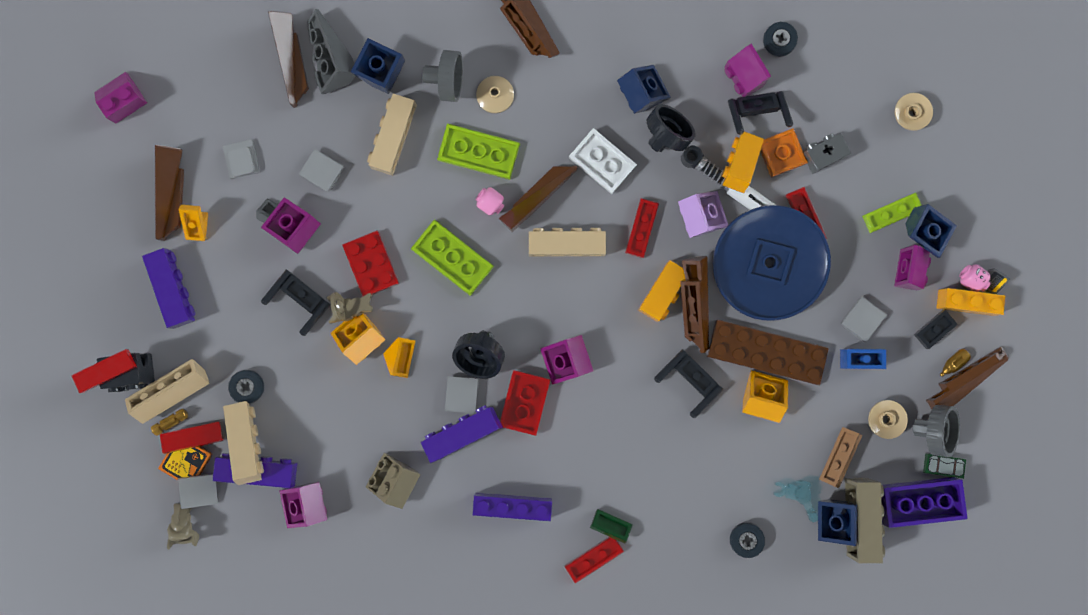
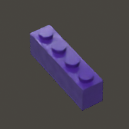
[142,248,195,329]
[420,405,503,463]
[213,453,297,488]
[472,493,552,521]

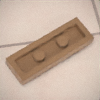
[819,427,863,489]

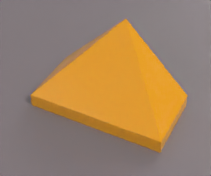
[383,337,415,378]

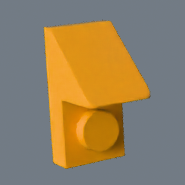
[179,205,208,241]

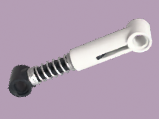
[681,145,775,210]

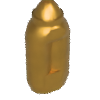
[940,348,971,377]

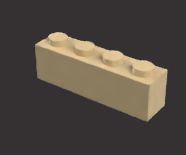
[367,94,417,176]
[529,228,606,257]
[125,359,210,424]
[223,401,264,485]

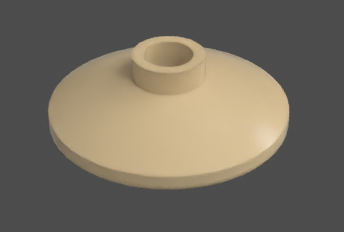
[476,76,514,113]
[894,93,933,131]
[868,400,908,439]

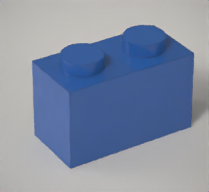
[840,349,886,369]

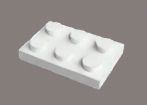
[569,128,637,194]

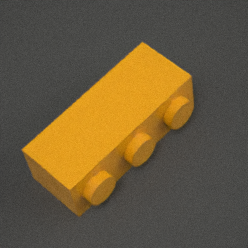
[722,131,764,193]
[638,260,686,322]
[936,288,1006,316]

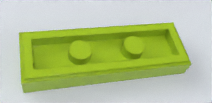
[862,192,922,233]

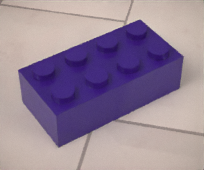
[881,477,968,528]

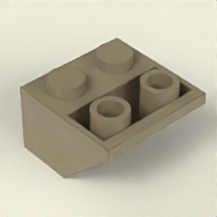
[366,453,421,509]

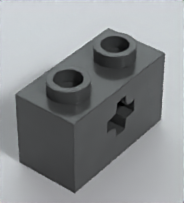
[804,133,851,174]

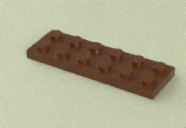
[707,320,829,386]

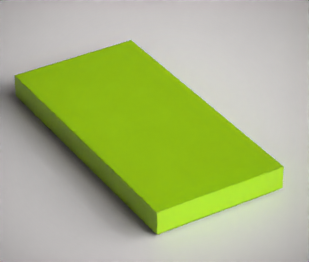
[437,123,520,180]
[411,219,494,296]

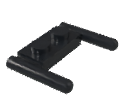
[728,91,793,135]
[261,269,331,336]
[654,349,724,418]

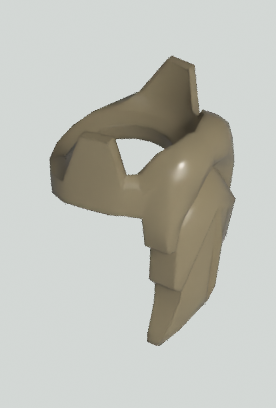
[327,292,373,324]
[167,503,200,550]

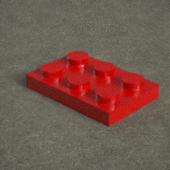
[342,230,400,297]
[500,370,550,436]

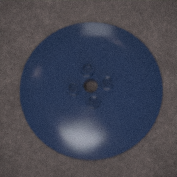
[713,205,831,321]

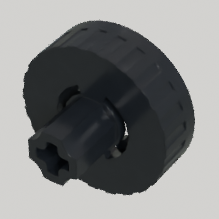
[646,104,696,152]
[452,330,505,379]

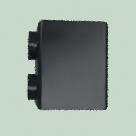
[97,353,155,393]

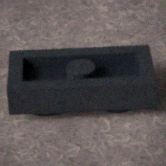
[914,310,958,349]

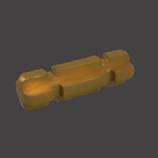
[151,409,188,436]

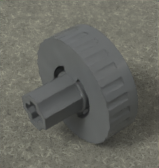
[422,50,463,102]
[913,405,960,457]

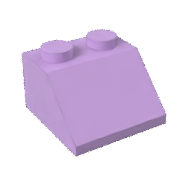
[678,191,728,238]

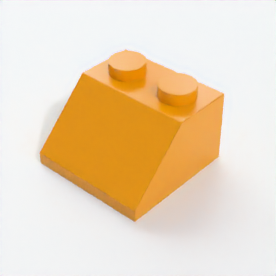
[331,313,385,365]
[742,370,788,423]

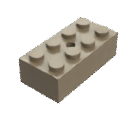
[845,478,885,564]

